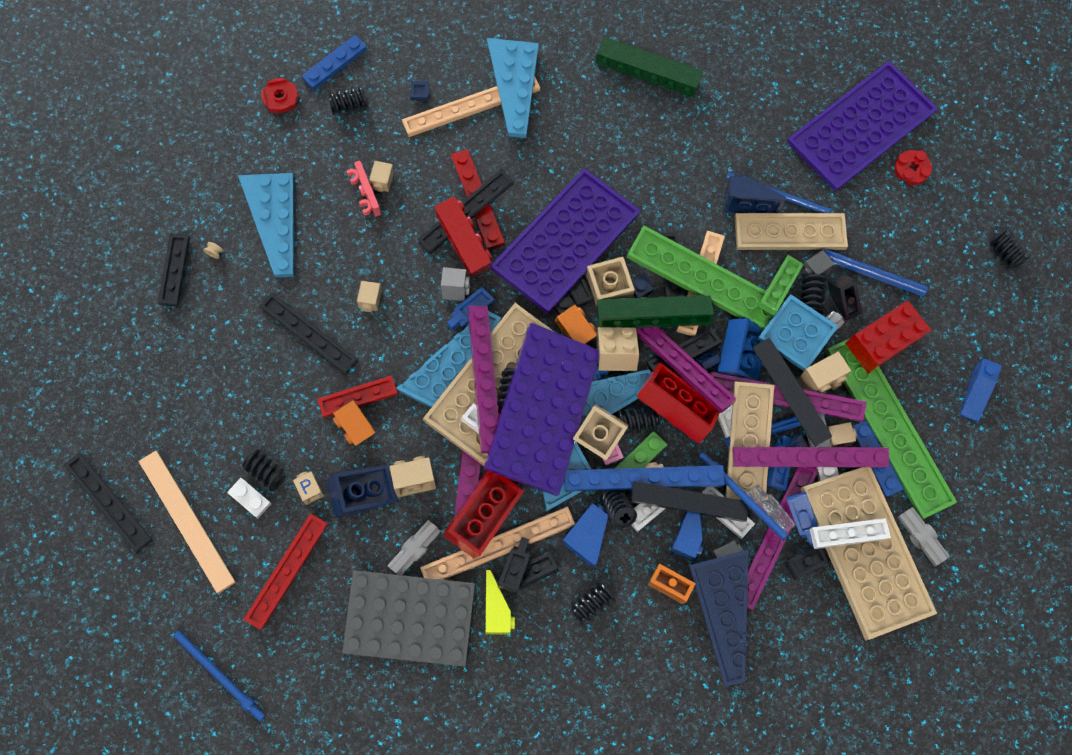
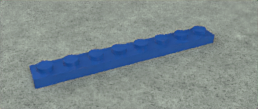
[564,465,725,492]

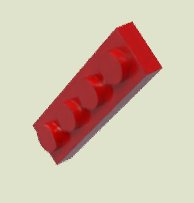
[317,375,398,418]

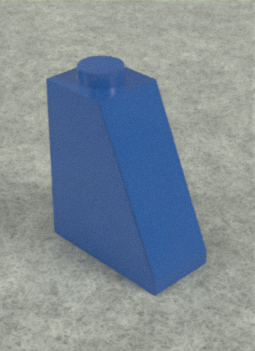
[562,503,608,568]

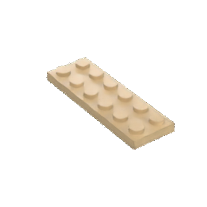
[735,213,848,250]
[725,381,774,502]

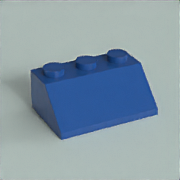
[717,318,763,381]

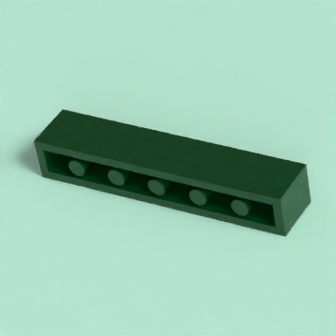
[596,37,703,97]
[596,295,714,328]

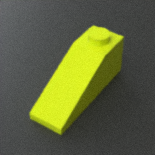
[486,570,515,634]

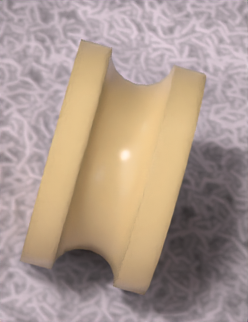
[203,242,223,259]

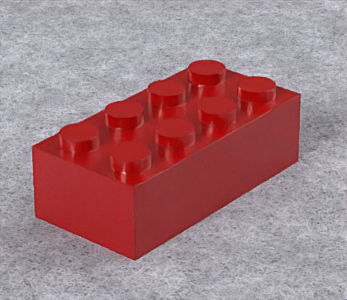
[434,196,492,279]
[845,301,931,374]
[637,363,720,443]
[442,471,524,559]

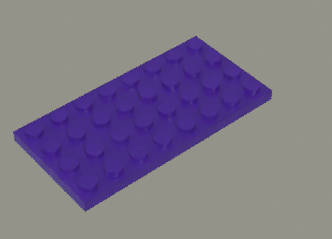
[786,61,938,192]
[490,168,641,314]
[483,323,599,496]

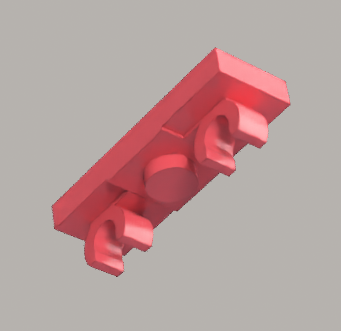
[346,161,381,217]

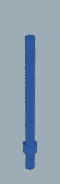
[726,172,831,213]
[699,452,789,541]
[173,631,266,722]

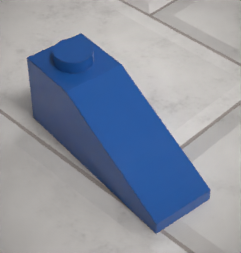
[959,358,1002,422]
[670,512,703,561]

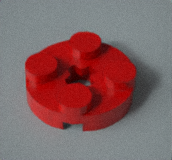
[261,78,298,113]
[894,150,932,186]

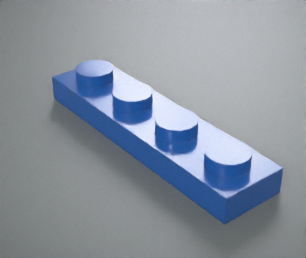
[302,35,367,91]
[852,420,904,498]

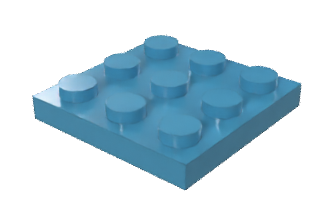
[758,294,838,371]

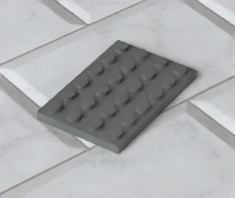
[342,570,475,667]

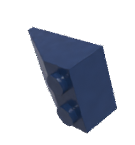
[723,175,786,213]
[326,465,398,518]

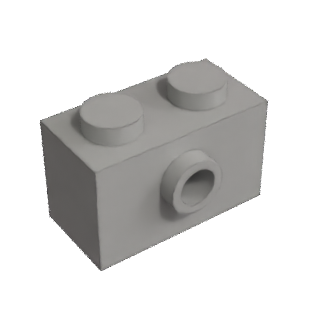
[441,267,470,301]

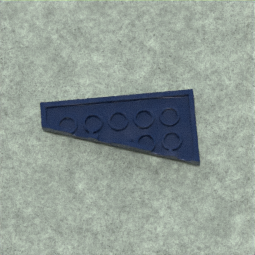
[690,549,749,687]

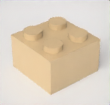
[586,257,635,306]
[596,327,639,371]
[797,351,851,394]
[573,404,629,460]
[390,456,436,497]

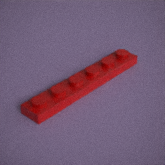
[451,149,505,250]
[243,514,328,630]

